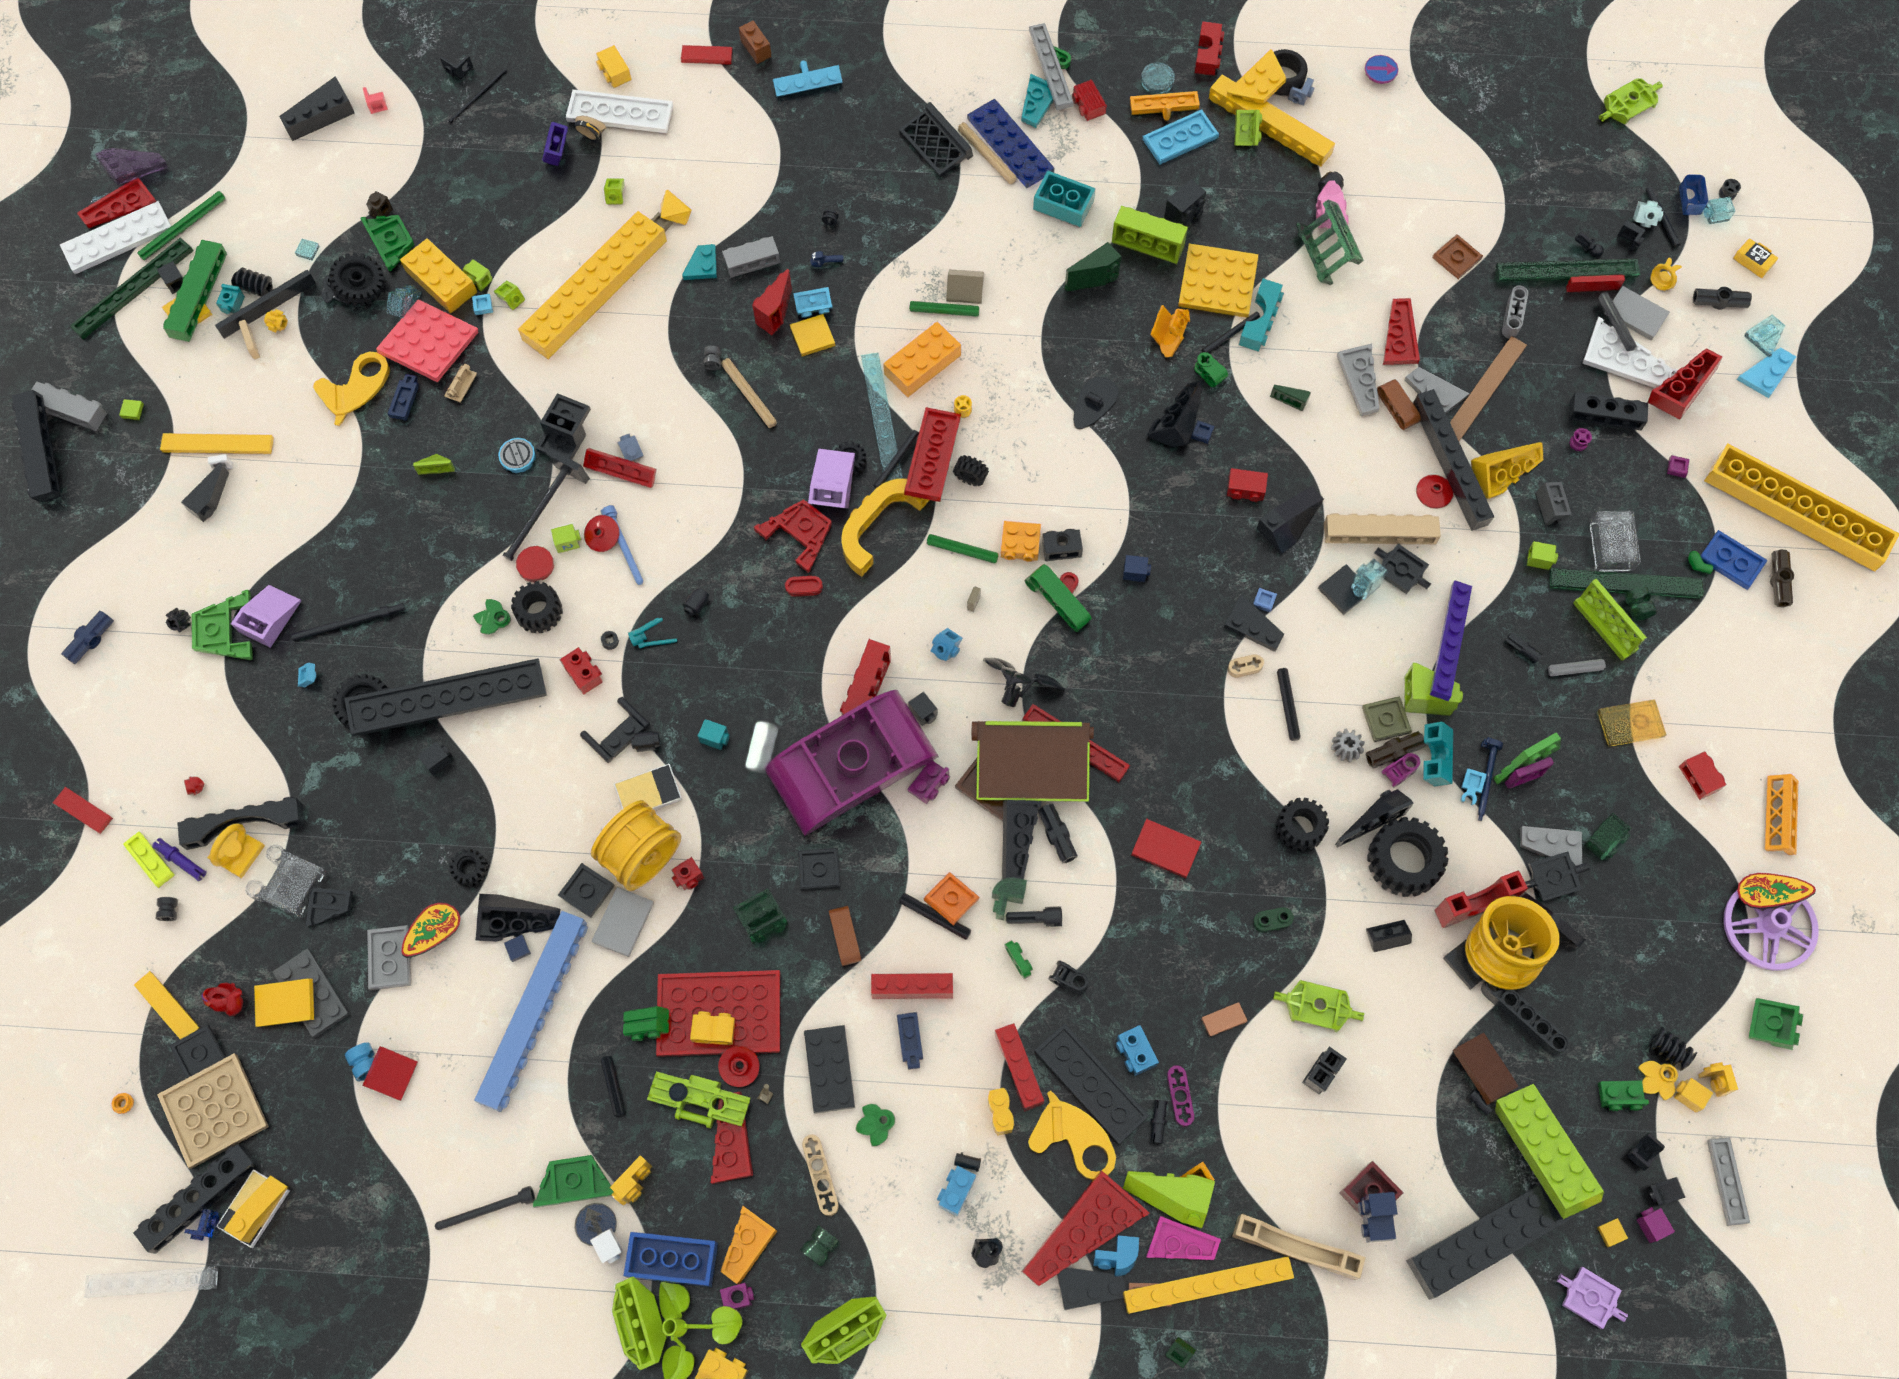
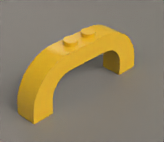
[842,479,929,577]

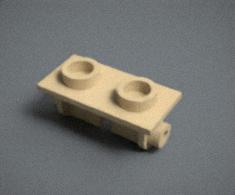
[444,364,477,403]

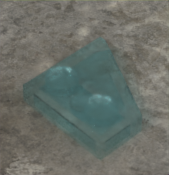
[1744,314,1786,358]

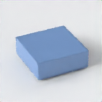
[1253,588,1277,612]

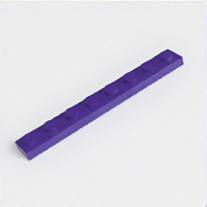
[1430,580,1472,701]

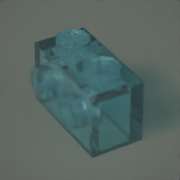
[1351,559,1388,601]

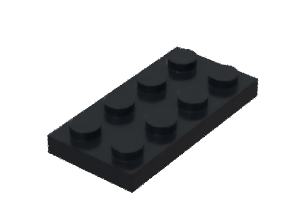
[804,1025,855,1114]

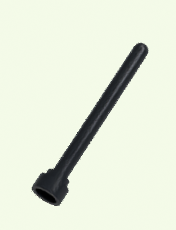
[435,1186,535,1230]

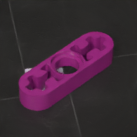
[1167,1066,1194,1127]

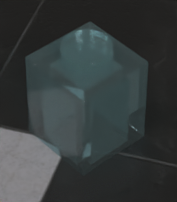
[1704,196,1735,224]

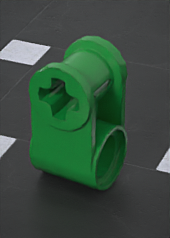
[1194,352,1228,388]

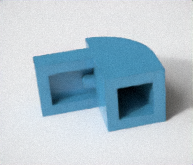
[1093,1235,1139,1276]

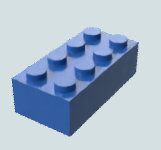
[623,1232,718,1287]

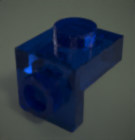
[184,1209,219,1241]

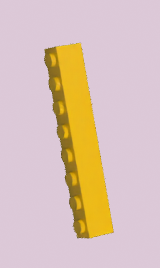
[1208,75,1335,167]

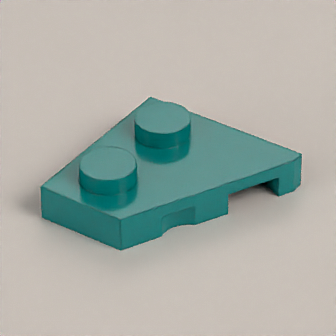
[682,244,717,280]

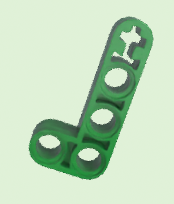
[1024,564,1092,632]

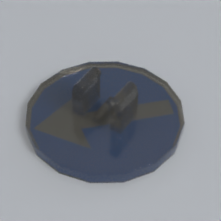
[574,1203,617,1246]

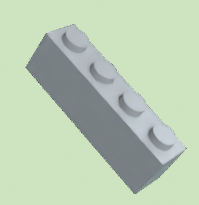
[31,381,107,431]

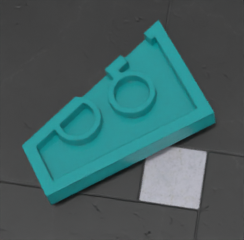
[1021,74,1053,128]

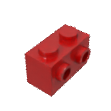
[559,647,603,695]

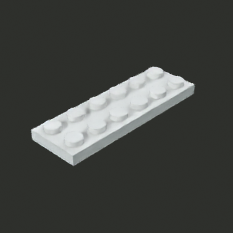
[566,90,673,133]
[60,201,171,274]

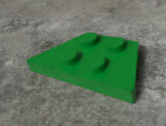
[360,215,415,271]
[533,1155,614,1208]

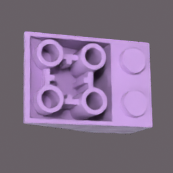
[808,449,855,508]
[231,585,301,648]

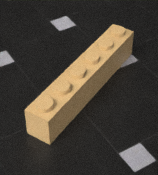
[1324,513,1441,545]

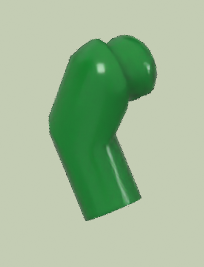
[1688,551,1713,574]

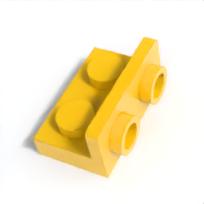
[1698,1062,1738,1097]

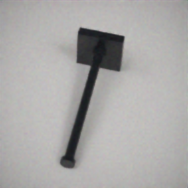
[503,448,590,561]

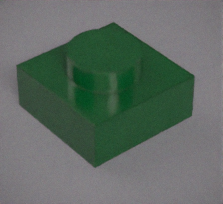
[1165,1337,1196,1368]

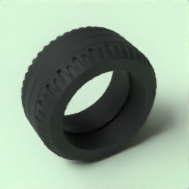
[1274,49,1308,96]

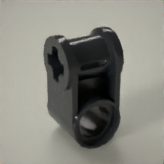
[1048,960,1088,995]

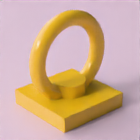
[207,823,265,879]

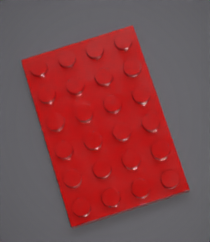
[656,970,780,1057]

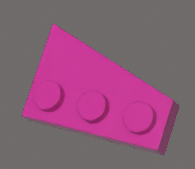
[1146,1216,1221,1260]

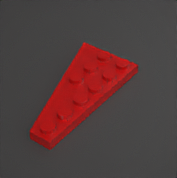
[1021,1171,1150,1286]

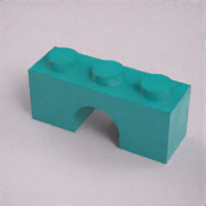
[1423,722,1453,787]

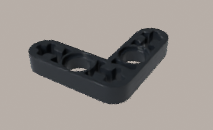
[1520,892,1586,947]

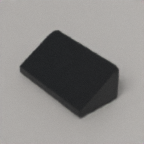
[1366,920,1412,952]

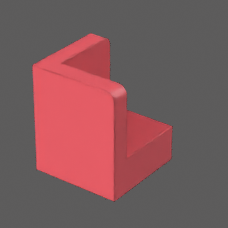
[363,87,388,114]

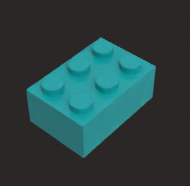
[1033,170,1096,227]

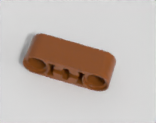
[1377,379,1421,430]
[828,906,862,966]

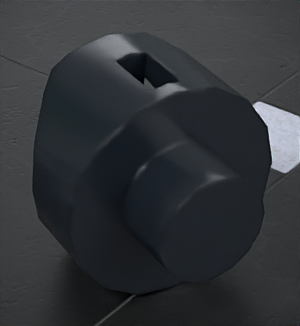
[971,1238,1003,1268]

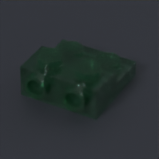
[733,888,788,944]

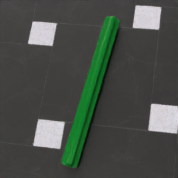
[137,191,226,260]

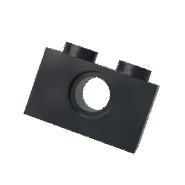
[1042,529,1083,561]

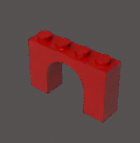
[1434,870,1528,928]

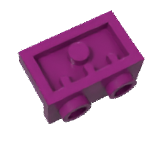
[908,761,950,804]

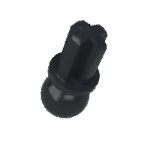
[1575,233,1604,258]

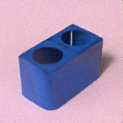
[1679,174,1709,215]

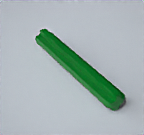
[909,301,980,316]
[927,534,999,563]

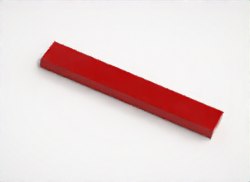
[1022,704,1130,782]

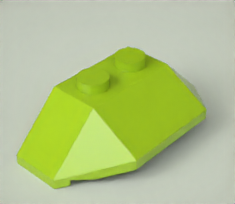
[612,1277,666,1370]
[801,1297,887,1364]

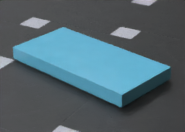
[1142,109,1219,165]

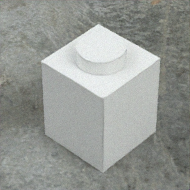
[590,1228,623,1264]

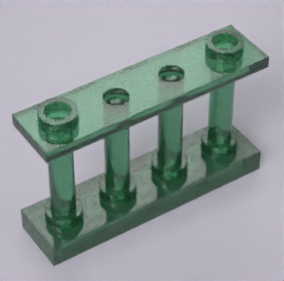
[1296,199,1364,285]

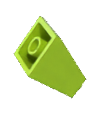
[1404,662,1463,716]

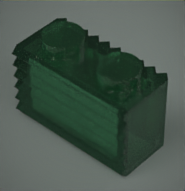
[1584,812,1632,860]

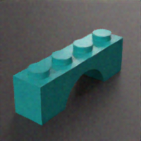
[1239,278,1284,352]

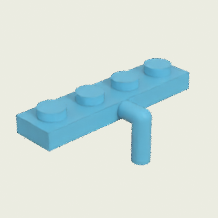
[773,60,842,97]

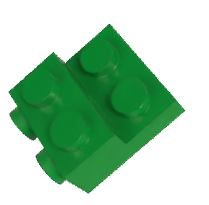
[1749,998,1803,1050]

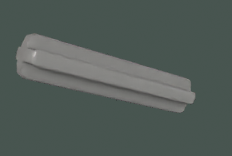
[1548,659,1606,676]

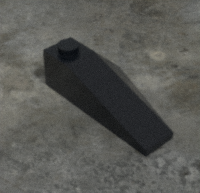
[1335,789,1414,848]
[475,893,560,942]

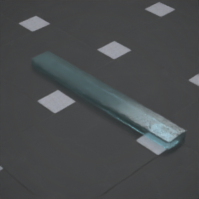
[861,353,903,482]

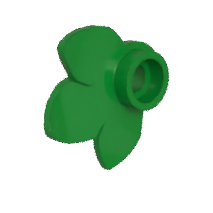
[473,599,511,634]
[856,1104,895,1146]

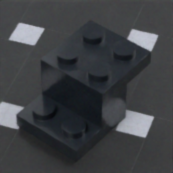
[536,393,591,460]

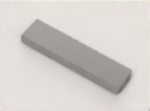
[1707,1137,1750,1226]

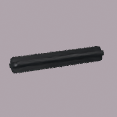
[1598,292,1637,352]
[1277,668,1301,741]
[899,893,971,940]

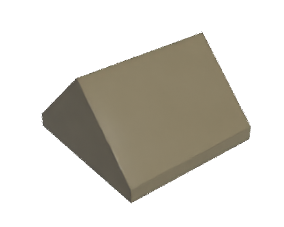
[946,269,984,304]

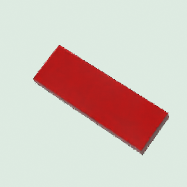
[681,45,733,64]
[1566,275,1625,292]
[53,787,113,834]

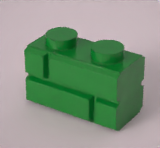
[623,1006,669,1041]

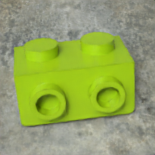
[1234,110,1262,146]

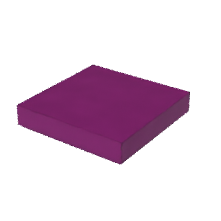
[1505,757,1554,789]

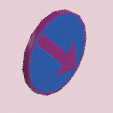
[1364,55,1399,84]

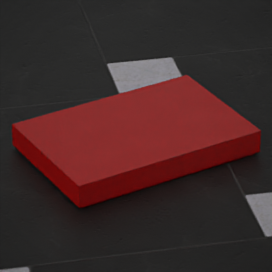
[1131,819,1201,878]

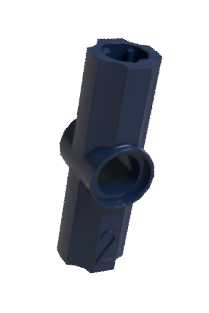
[61,610,114,664]

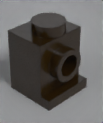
[366,191,393,218]

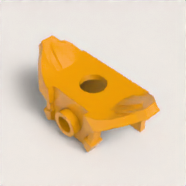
[1150,305,1190,357]

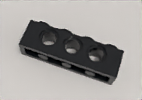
[1569,392,1648,431]

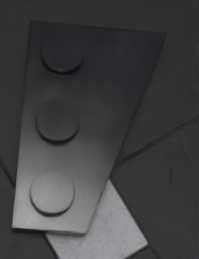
[1224,594,1284,652]
[1057,1268,1126,1310]

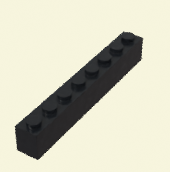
[1413,389,1494,531]

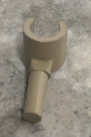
[757,1084,773,1104]

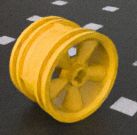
[591,800,681,891]
[1465,896,1559,990]

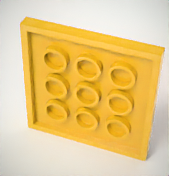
[1178,243,1258,318]

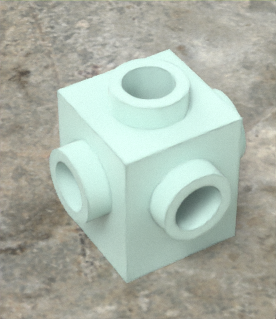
[1633,200,1663,227]

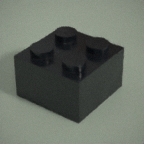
[1164,179,1206,227]

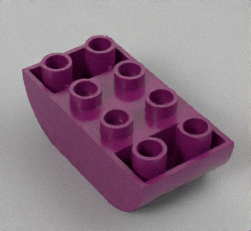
[765,690,939,836]

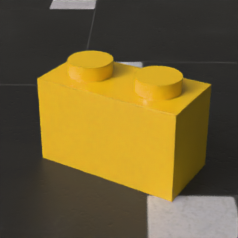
[596,45,632,88]

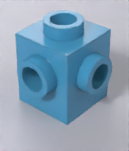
[931,628,963,661]

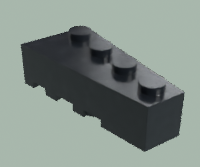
[279,76,355,141]

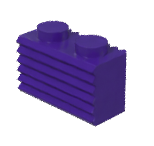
[542,122,568,166]

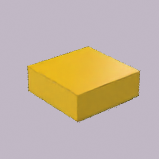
[1597,1218,1628,1247]

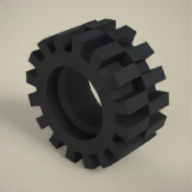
[835,441,867,476]
[953,455,989,486]
[449,848,488,887]

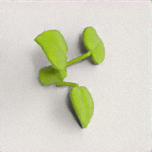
[659,1282,742,1379]

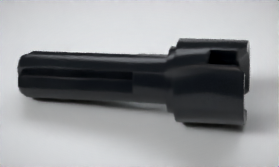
[1006,906,1062,927]

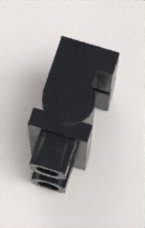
[1302,1046,1347,1095]

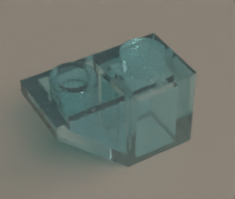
[386,285,422,318]

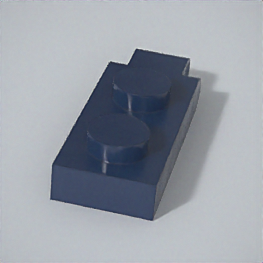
[388,374,419,421]
[897,1012,923,1070]

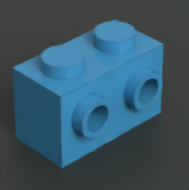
[1115,1025,1159,1076]
[937,1166,976,1217]

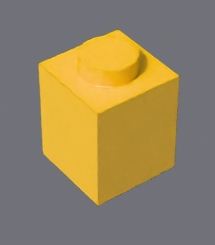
[1674,1078,1713,1113]

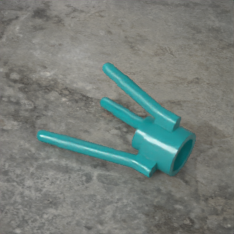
[628,618,678,648]

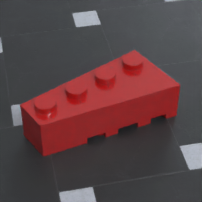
[840,639,891,715]

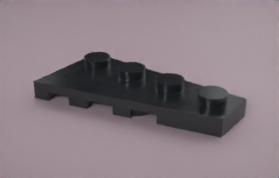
[1002,800,1042,880]

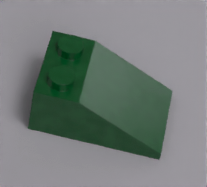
[1064,242,1121,292]

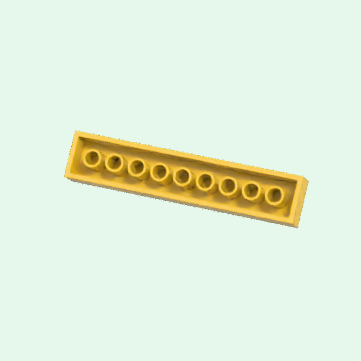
[518,211,667,359]
[1704,443,1899,572]

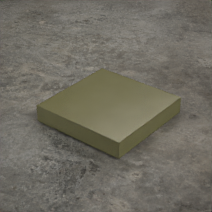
[1362,696,1412,742]

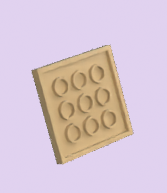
[157,1053,269,1169]

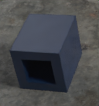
[1123,555,1151,582]

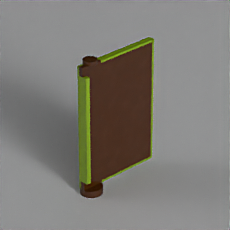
[971,721,1094,802]

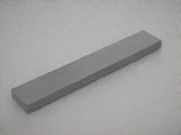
[1029,23,1073,110]

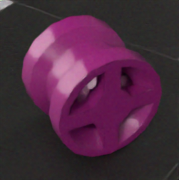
[1569,428,1592,451]

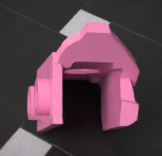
[1316,181,1349,233]

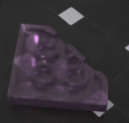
[95,148,168,185]

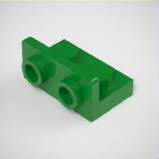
[1598,1081,1649,1111]

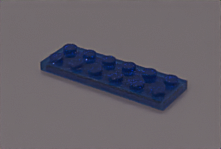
[967,98,1055,189]

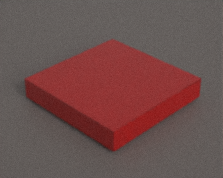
[362,1046,418,1101]

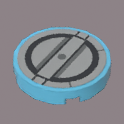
[498,438,536,473]

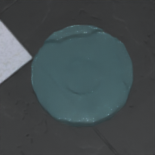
[1141,62,1175,93]

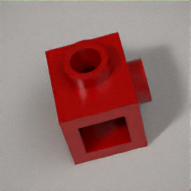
[671,857,704,891]

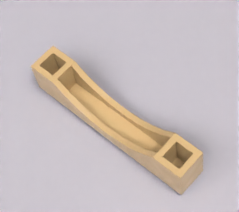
[1232,1214,1366,1280]

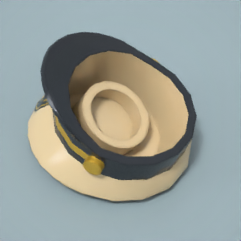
[574,115,606,143]

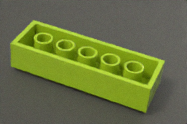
[1495,1084,1604,1219]

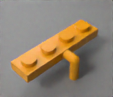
[1129,91,1200,120]

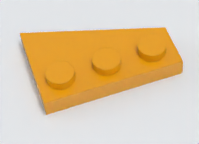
[720,1206,777,1285]

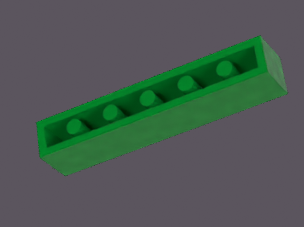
[163,240,227,342]

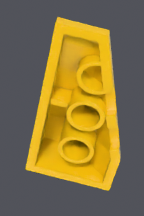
[1471,442,1543,499]

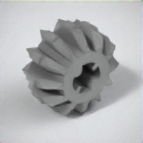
[1331,728,1365,762]

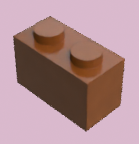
[739,21,772,64]

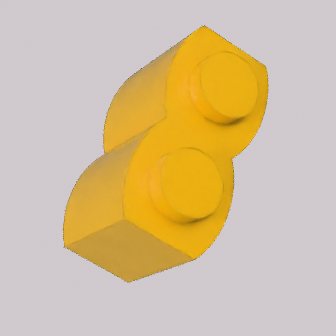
[690,1011,735,1045]
[988,1088,1014,1136]

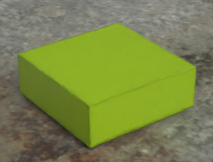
[119,399,144,420]

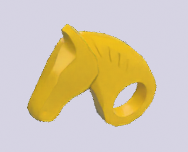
[313,352,390,426]

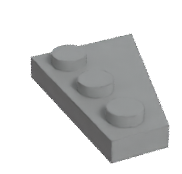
[1520,826,1582,869]

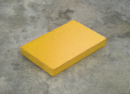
[254,979,314,1027]

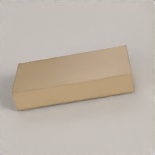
[239,320,260,360]

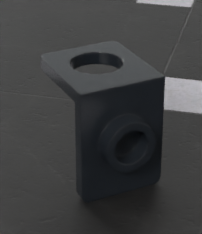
[440,55,473,80]

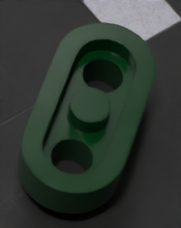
[1253,907,1294,933]

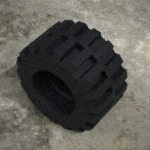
[511,581,563,633]
[1276,797,1329,852]

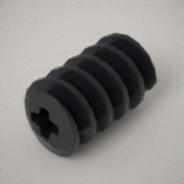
[231,267,273,297]
[1649,1026,1697,1071]

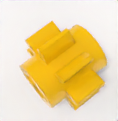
[264,309,288,333]

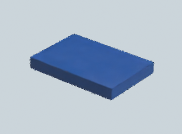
[1700,530,1768,590]

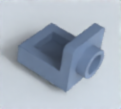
[1288,78,1315,106]
[617,433,644,461]

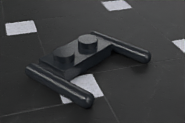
[580,697,650,763]

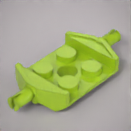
[1599,78,1663,124]
[1273,980,1364,1032]

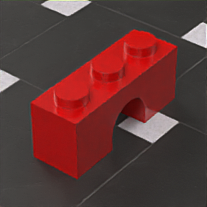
[1194,21,1224,76]

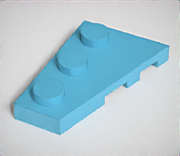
[1736,347,1797,398]

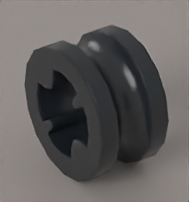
[822,209,839,226]
[601,631,619,650]

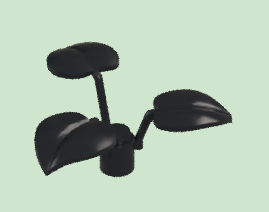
[983,658,1065,707]

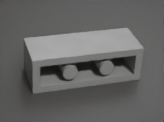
[722,236,780,278]

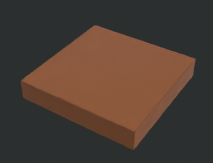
[1432,234,1483,279]

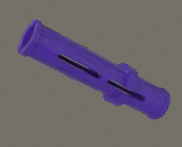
[152,838,207,881]

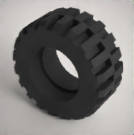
[1367,817,1449,897]

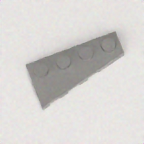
[1337,343,1379,416]

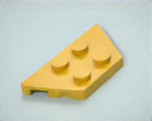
[1227,49,1286,104]

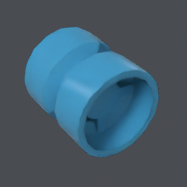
[344,1042,375,1082]

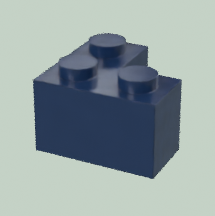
[1358,1192,1398,1243]

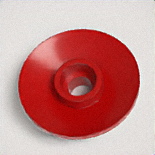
[1416,475,1454,509]
[584,515,619,552]
[718,1046,760,1087]

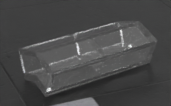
[745,722,779,774]

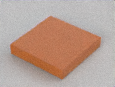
[923,872,980,926]

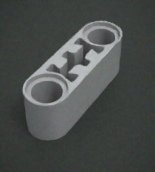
[1502,286,1528,339]

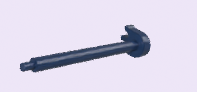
[1478,737,1503,821]

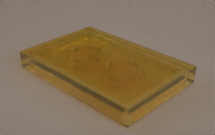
[1597,699,1667,747]

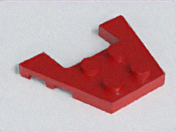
[754,499,832,573]

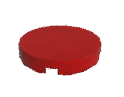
[516,546,554,582]

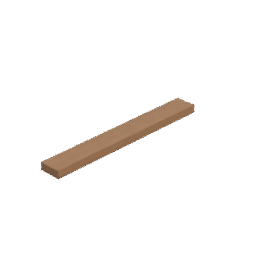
[1450,336,1527,441]

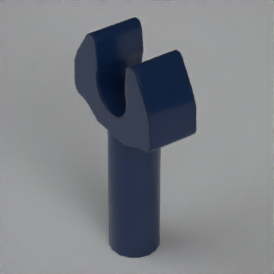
[810,251,844,267]

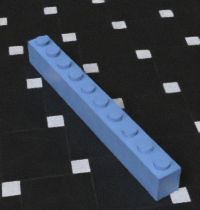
[474,911,588,1112]

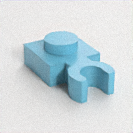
[1461,768,1487,805]

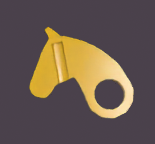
[1028,1091,1116,1180]

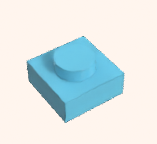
[472,294,493,315]
[298,663,316,688]

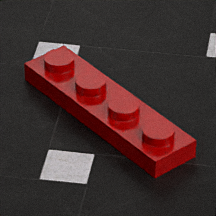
[583,448,657,488]

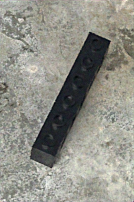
[133,1144,260,1254]

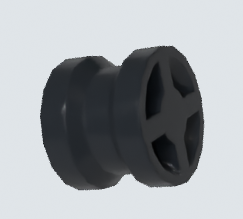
[1719,179,1741,201]

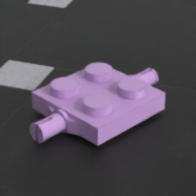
[1557,1267,1628,1329]

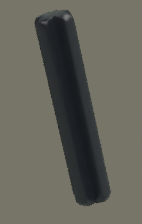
[601,1056,625,1117]

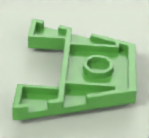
[191,590,253,660]
[1493,732,1561,785]

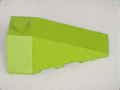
[1123,1171,1215,1228]

